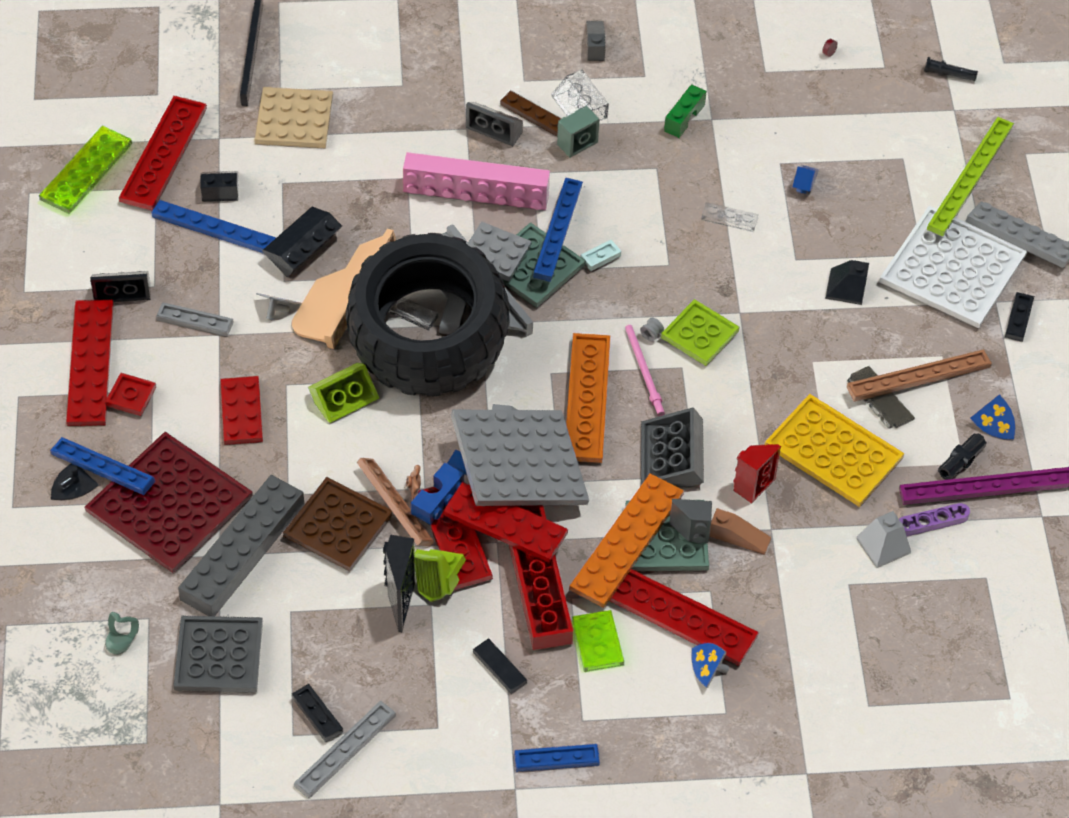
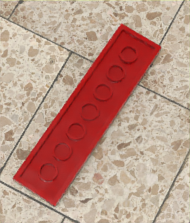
[119,95,207,211]
[66,300,114,426]
[609,569,759,666]

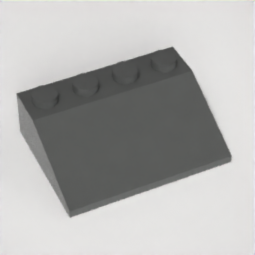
[641,407,704,488]

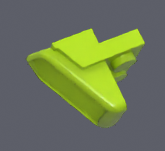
[415,549,466,602]

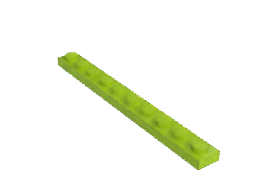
[927,117,1014,237]

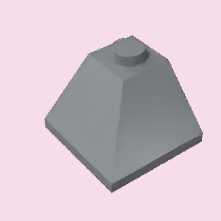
[856,511,911,568]

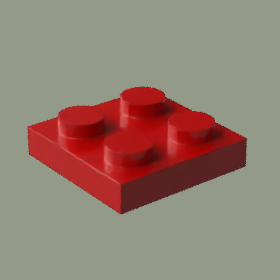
[105,373,156,416]

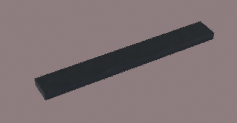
[240,0,263,107]

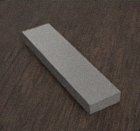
[156,302,234,337]

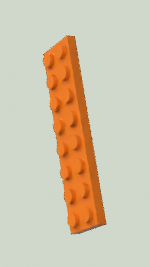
[566,333,611,463]
[569,473,684,608]

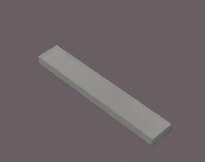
[294,700,396,799]

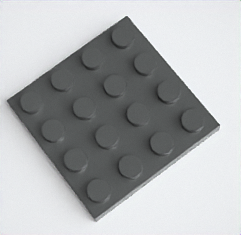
[174,616,263,692]

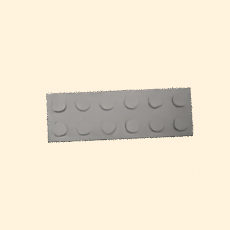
[965,201,1069,268]

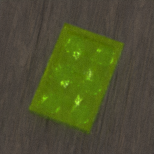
[572,610,624,672]

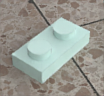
[581,240,622,271]

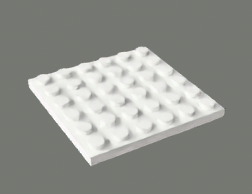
[879,206,1027,328]

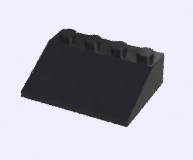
[383,534,416,633]

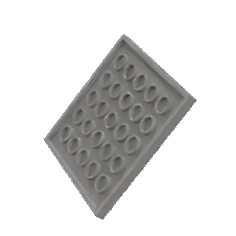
[451,409,589,506]

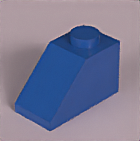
[792,165,819,194]

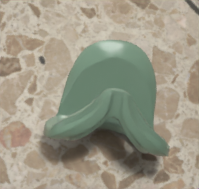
[105,612,139,654]

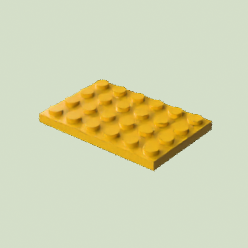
[765,394,904,507]

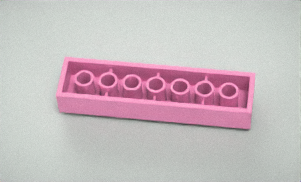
[403,152,550,210]

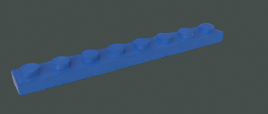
[533,177,583,282]
[151,200,276,253]

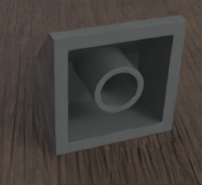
[670,499,712,544]

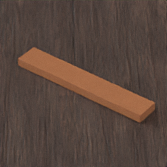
[357,458,434,547]

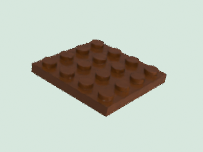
[283,477,393,572]

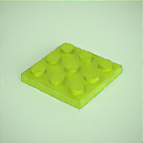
[661,299,740,366]

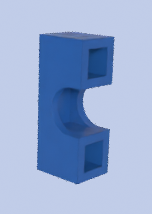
[411,463,465,525]

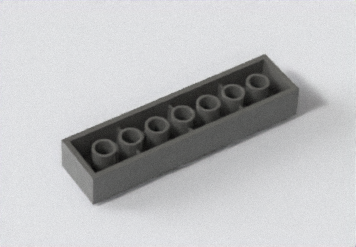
[178,475,305,616]

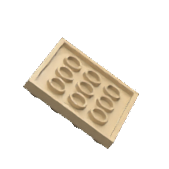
[255,87,333,148]

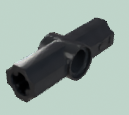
[938,433,987,480]

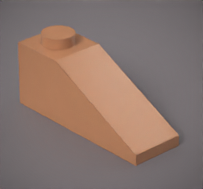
[709,508,771,555]

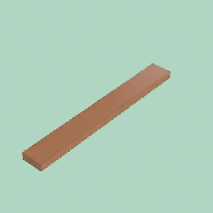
[846,349,992,402]

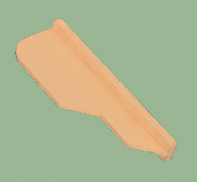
[292,229,396,349]

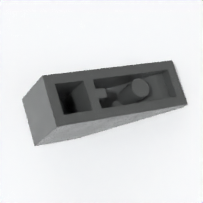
[586,21,606,61]

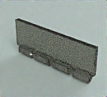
[847,366,915,429]

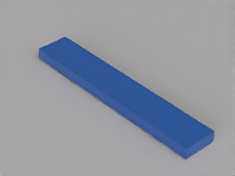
[50,437,155,495]

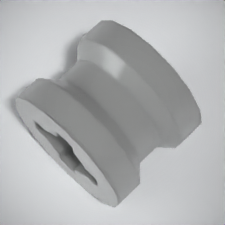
[640,317,664,341]

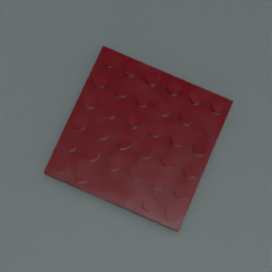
[85,431,253,573]

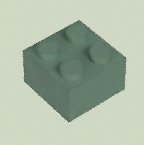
[557,106,600,158]

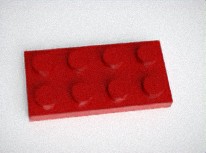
[220,376,263,445]

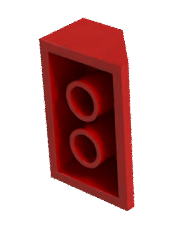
[733,444,781,504]

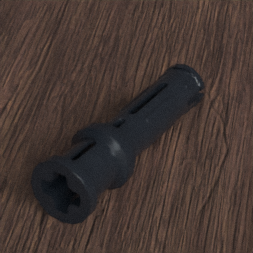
[924,57,978,81]

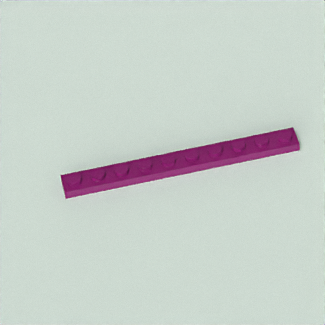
[899,467,1069,505]

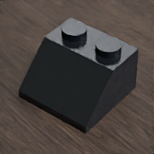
[200,171,238,202]

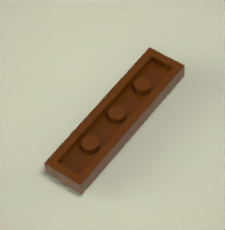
[500,90,561,137]

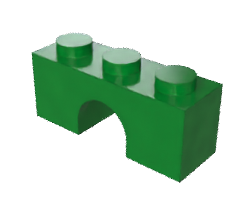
[664,84,707,138]

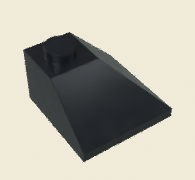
[825,260,869,305]

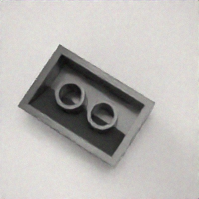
[466,102,523,146]

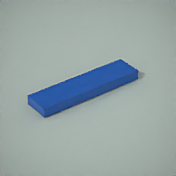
[514,744,600,772]

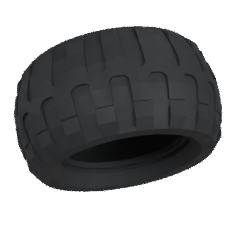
[346,233,510,397]

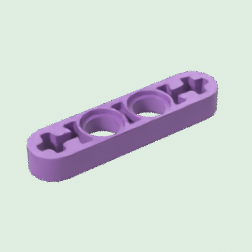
[899,503,970,536]

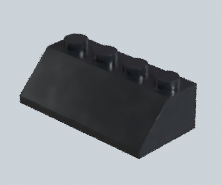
[262,206,342,278]

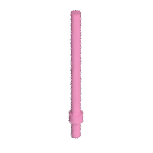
[625,325,665,416]

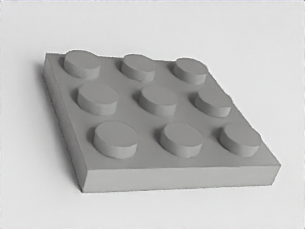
[467,221,532,282]

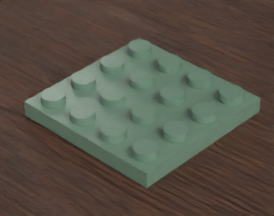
[502,222,586,308]
[625,500,709,571]

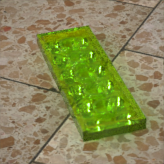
[39,125,132,214]

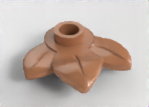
[406,465,421,501]

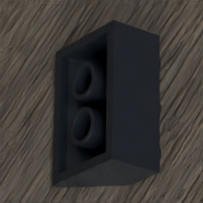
[90,271,151,302]

